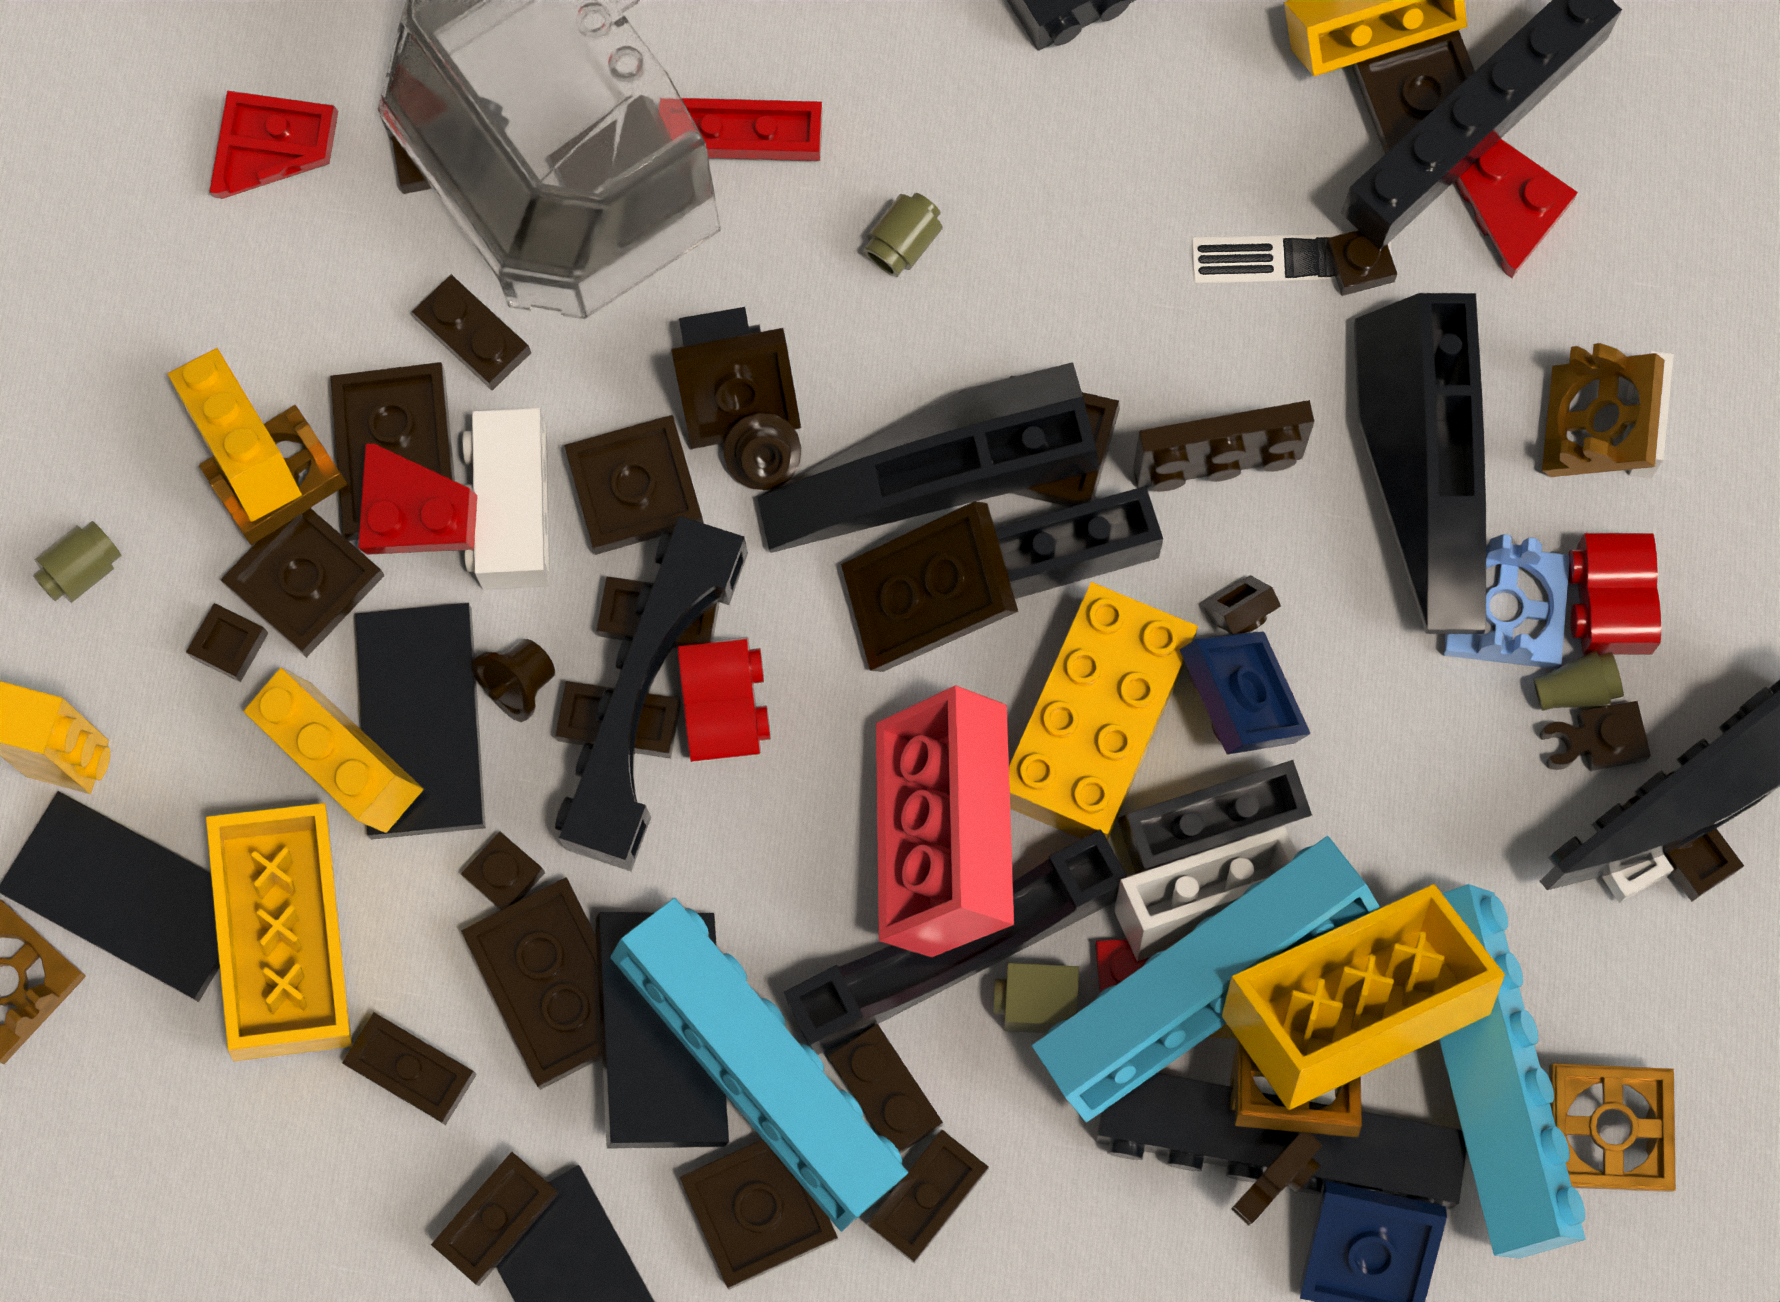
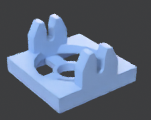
[1443,534,1570,669]

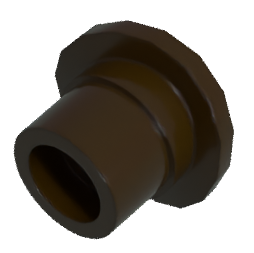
[723,412,802,490]
[471,639,555,722]

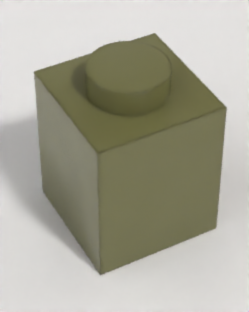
[993,963,1079,1033]

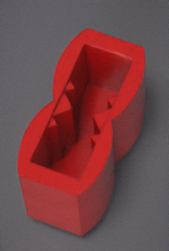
[1568,533,1661,655]
[678,637,771,762]

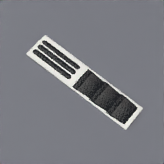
[1192,234,1392,283]

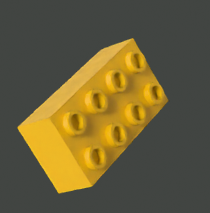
[1009,582,1198,841]
[206,803,352,1062]
[1222,884,1505,1110]

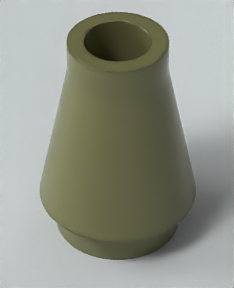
[1533,650,1624,711]

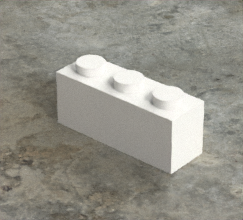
[463,408,550,590]
[1114,826,1297,961]

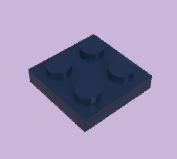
[1180,631,1311,755]
[1299,1181,1447,1302]

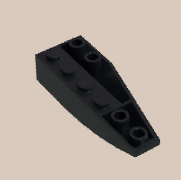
[1354,293,1486,634]
[757,362,1100,553]
[1540,680,1780,890]

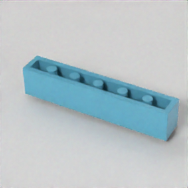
[1031,835,1380,1123]
[1439,884,1586,1259]
[610,898,908,1232]

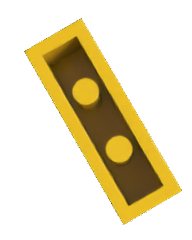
[1284,0,1467,76]
[167,347,302,522]
[243,667,424,833]
[0,681,111,794]

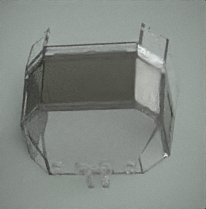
[377,0,721,320]

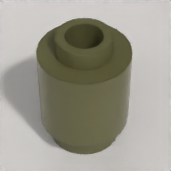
[863,193,943,277]
[33,521,122,603]

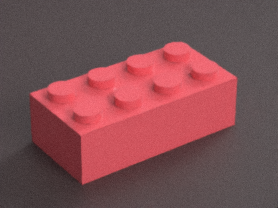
[876,685,1014,957]

